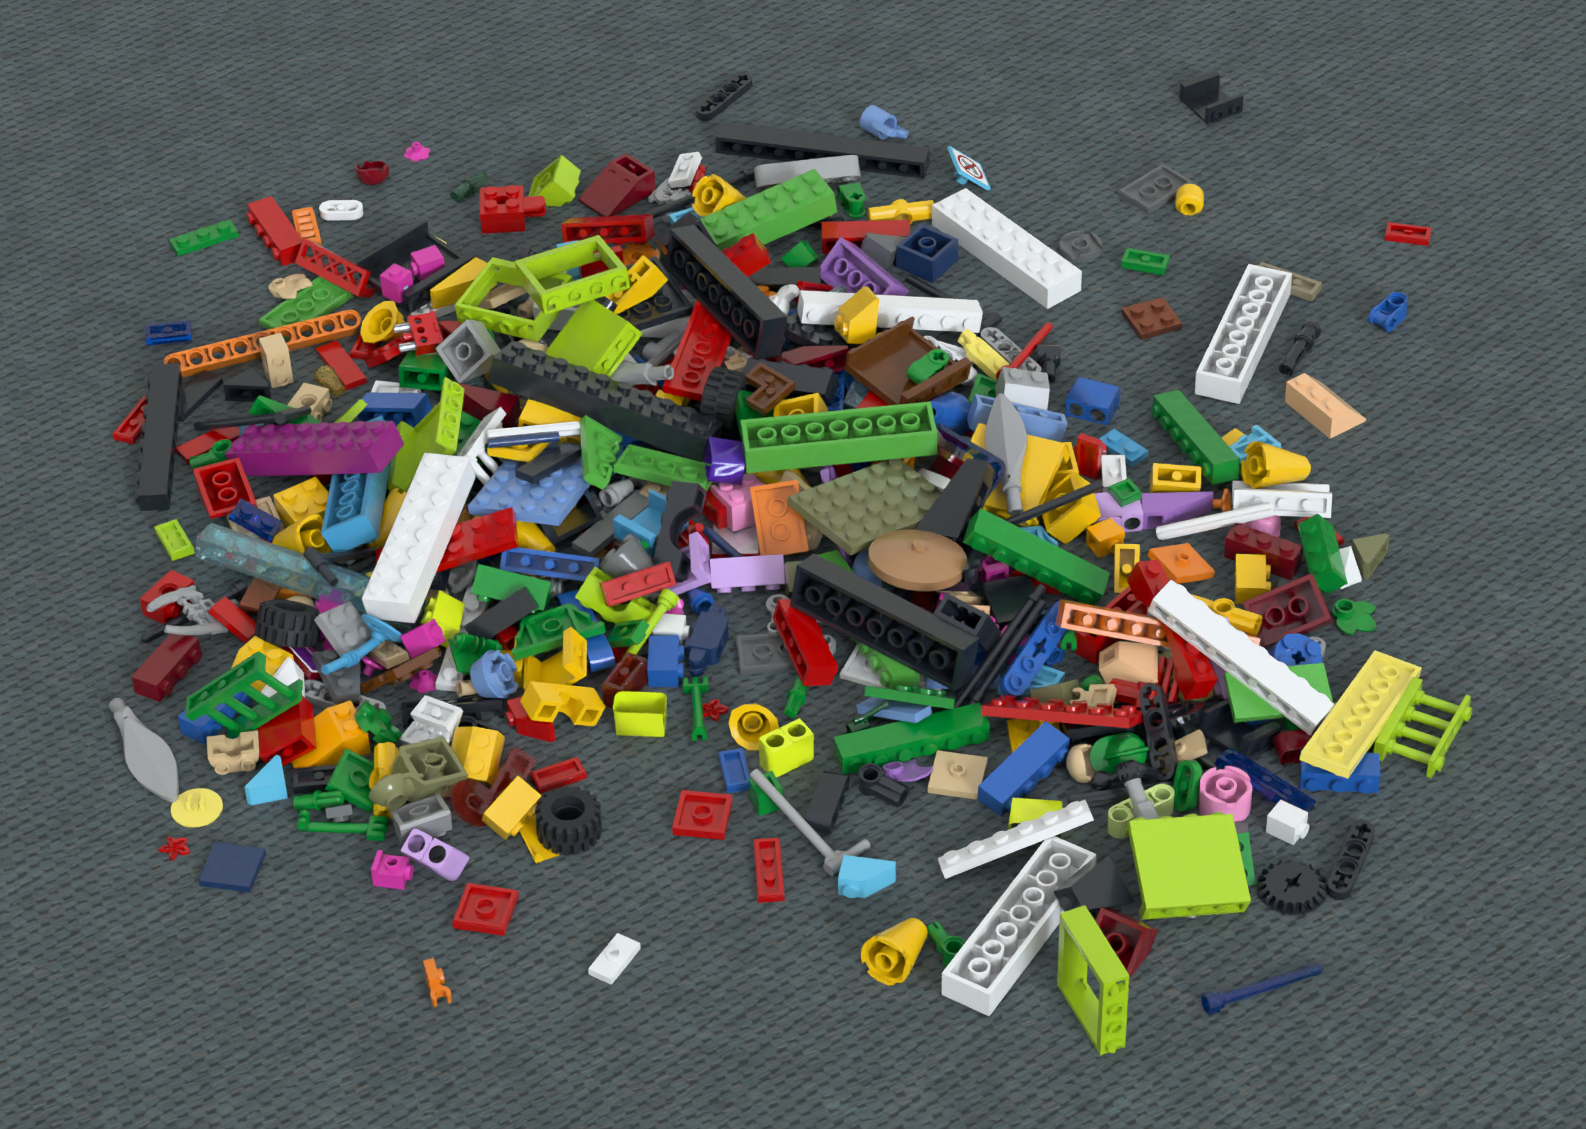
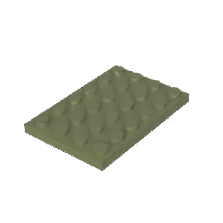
[787,458,942,555]

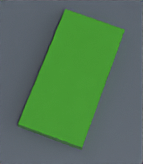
[258,276,353,341]
[613,444,712,491]
[1223,663,1334,723]

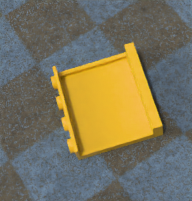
[962,423,1070,527]

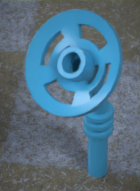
[321,614,403,675]

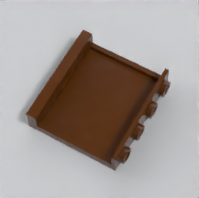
[844,316,972,405]

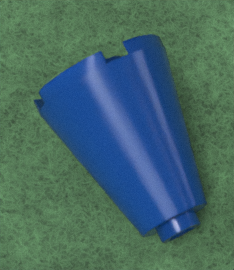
[929,392,971,439]

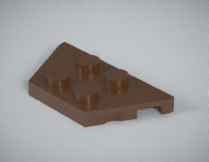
[360,645,444,694]

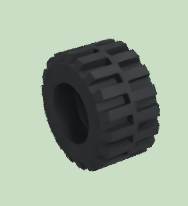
[700,366,746,430]
[255,599,321,648]
[535,786,602,855]

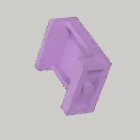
[650,531,711,600]

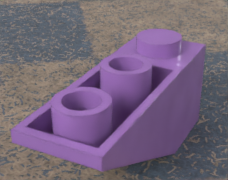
[1141,492,1213,529]

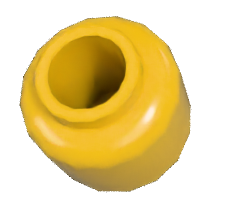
[1175,184,1204,216]

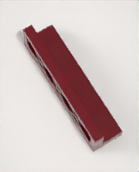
[931,444,964,480]

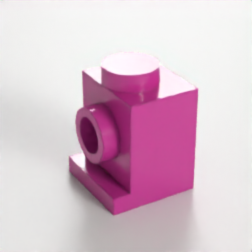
[978,555,1009,583]
[371,850,414,889]

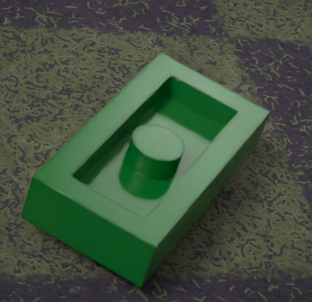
[1121,248,1170,275]
[607,619,649,648]

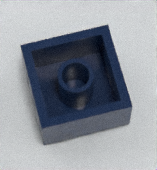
[896,224,958,283]

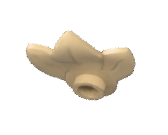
[268,274,312,299]

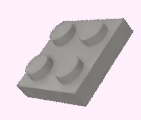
[314,602,372,656]

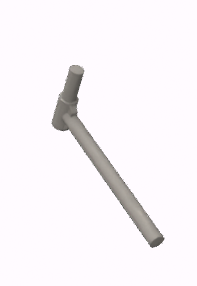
[750,769,870,876]

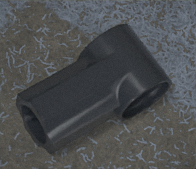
[859,763,910,808]

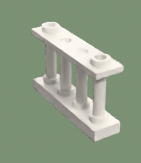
[457,407,506,485]
[1232,480,1332,518]

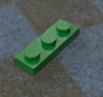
[169,220,239,256]

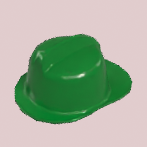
[1090,733,1149,773]

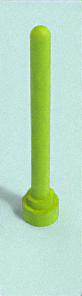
[604,588,680,690]

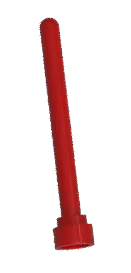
[996,322,1053,380]

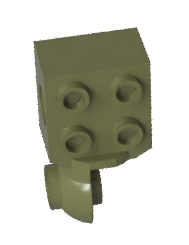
[369,736,468,810]

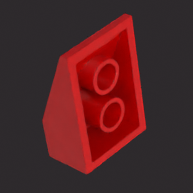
[193,457,257,519]

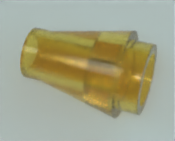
[315,365,346,397]

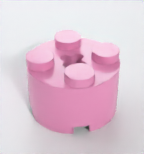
[1198,766,1252,822]

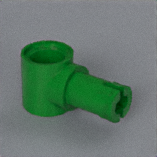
[190,439,232,470]
[927,921,965,968]

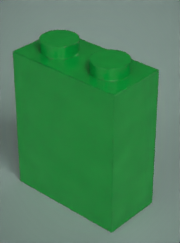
[399,350,454,391]

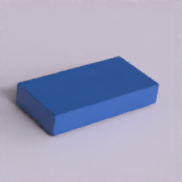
[718,748,751,793]

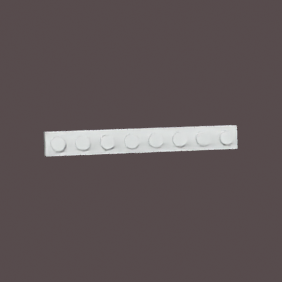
[797,290,983,333]
[1148,580,1334,736]

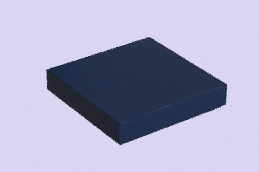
[199,842,266,893]

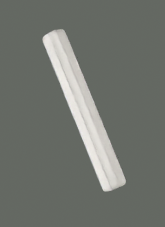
[487,421,580,439]

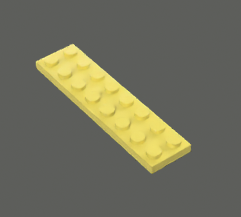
[1300,650,1422,779]

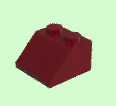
[1095,908,1159,979]

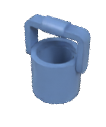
[860,105,909,140]

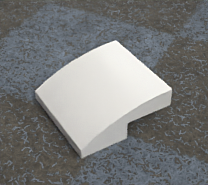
[399,695,463,745]

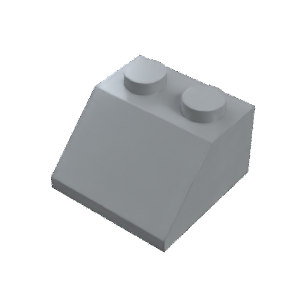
[435,319,501,384]
[995,367,1050,410]
[389,793,452,846]

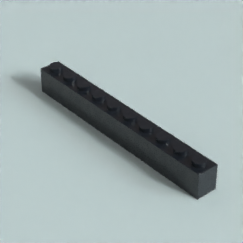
[716,122,930,179]

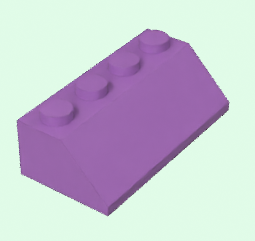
[820,237,910,296]

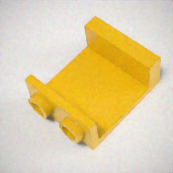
[523,627,587,690]

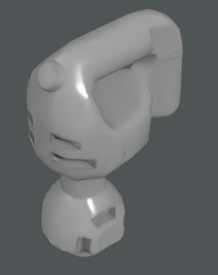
[448,560,477,594]

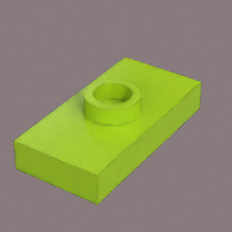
[154,519,195,561]

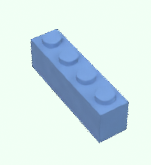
[967,394,1068,442]

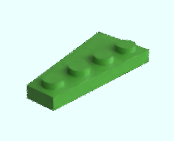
[580,415,623,490]

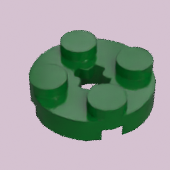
[354,701,402,743]

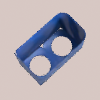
[1066,377,1121,425]

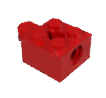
[480,185,546,234]

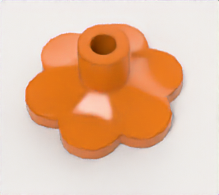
[1213,489,1231,512]

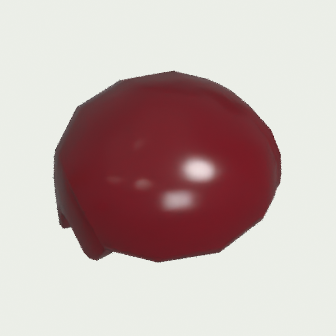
[355,161,390,186]

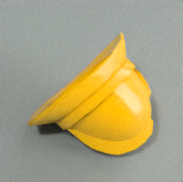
[360,301,405,343]
[728,703,779,750]

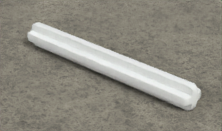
[1156,502,1274,540]

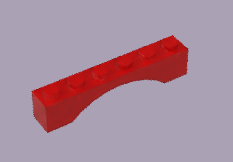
[1127,559,1218,700]

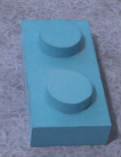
[1099,429,1148,467]

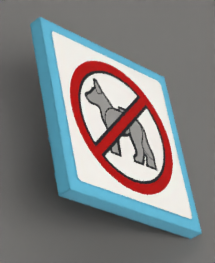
[947,146,991,190]

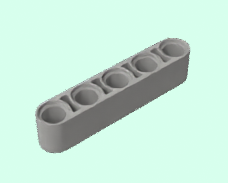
[754,155,861,191]

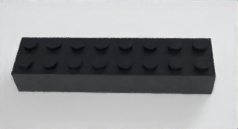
[665,225,787,360]
[790,554,980,692]

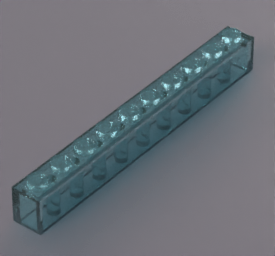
[196,523,426,631]

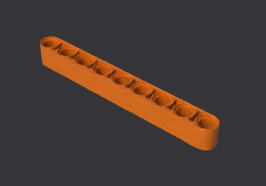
[164,310,361,378]

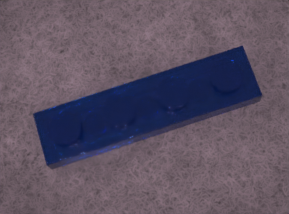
[1215,747,1316,812]

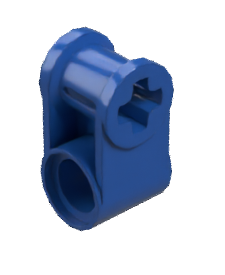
[1368,292,1408,333]

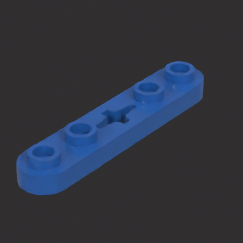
[1000,601,1067,698]

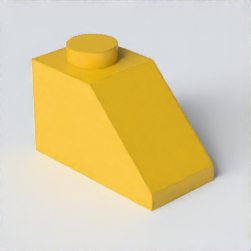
[1114,544,1140,593]

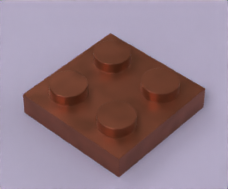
[1122,297,1182,340]

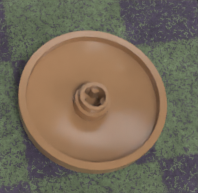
[868,529,967,591]

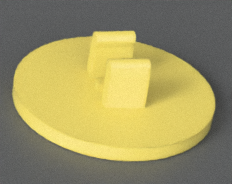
[171,788,223,827]

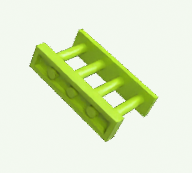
[1374,677,1473,778]

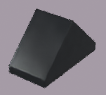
[223,368,272,402]

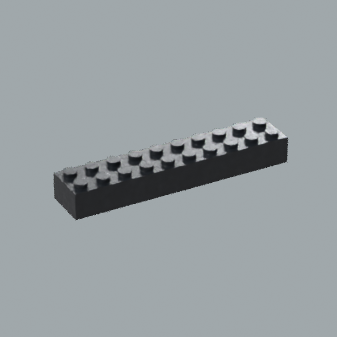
[488,341,724,462]

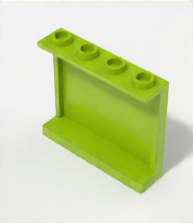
[546,300,643,377]
[387,377,465,494]
[1124,812,1251,920]

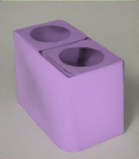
[1093,492,1143,532]
[401,827,470,881]

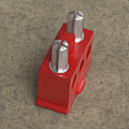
[393,310,443,356]

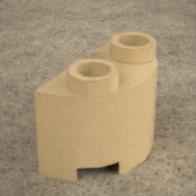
[207,730,259,775]

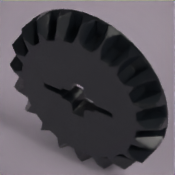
[1143,700,1205,728]
[1257,859,1327,915]

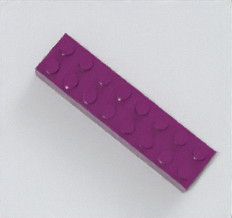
[225,420,404,476]

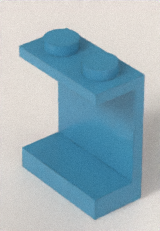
[613,489,689,557]

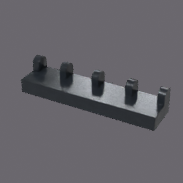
[401,695,504,728]

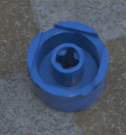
[1268,634,1322,666]

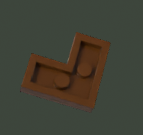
[745,362,796,416]

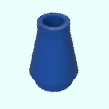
[685,587,714,615]

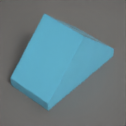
[245,755,288,805]

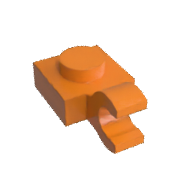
[423,958,452,1007]

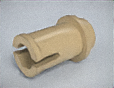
[517,296,534,319]
[455,680,478,697]

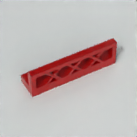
[295,238,375,298]

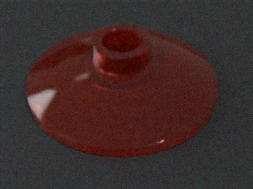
[451,779,496,827]

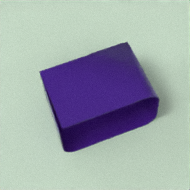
[705,436,745,485]

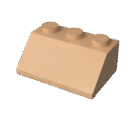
[1285,373,1366,438]

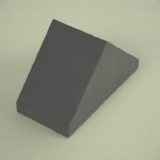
[860,233,906,269]

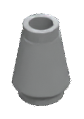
[599,479,634,508]

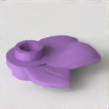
[882,759,933,782]

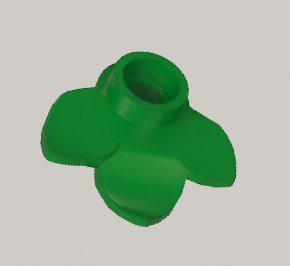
[1332,599,1377,635]

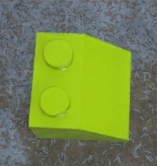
[528,155,581,207]

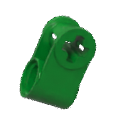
[837,182,866,219]
[906,349,949,385]

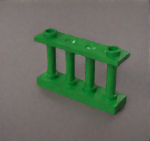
[185,651,303,739]

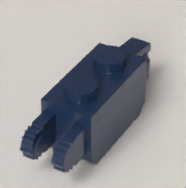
[684,605,729,677]

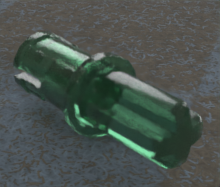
[450,170,488,203]

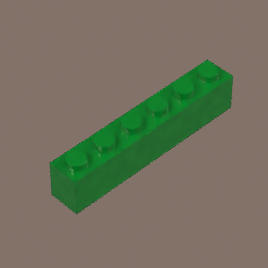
[1151,390,1240,485]
[963,508,1110,605]
[834,702,990,774]

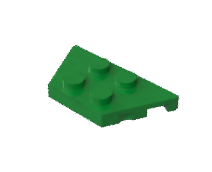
[512,603,606,661]
[864,685,955,709]

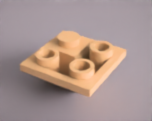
[1099,641,1158,703]

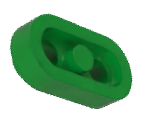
[1173,760,1202,812]

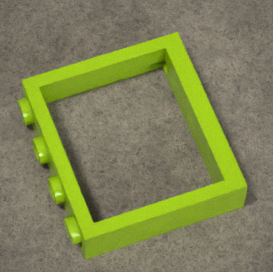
[514,235,630,315]
[455,257,573,342]
[1057,905,1129,1055]

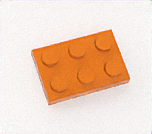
[750,480,809,556]

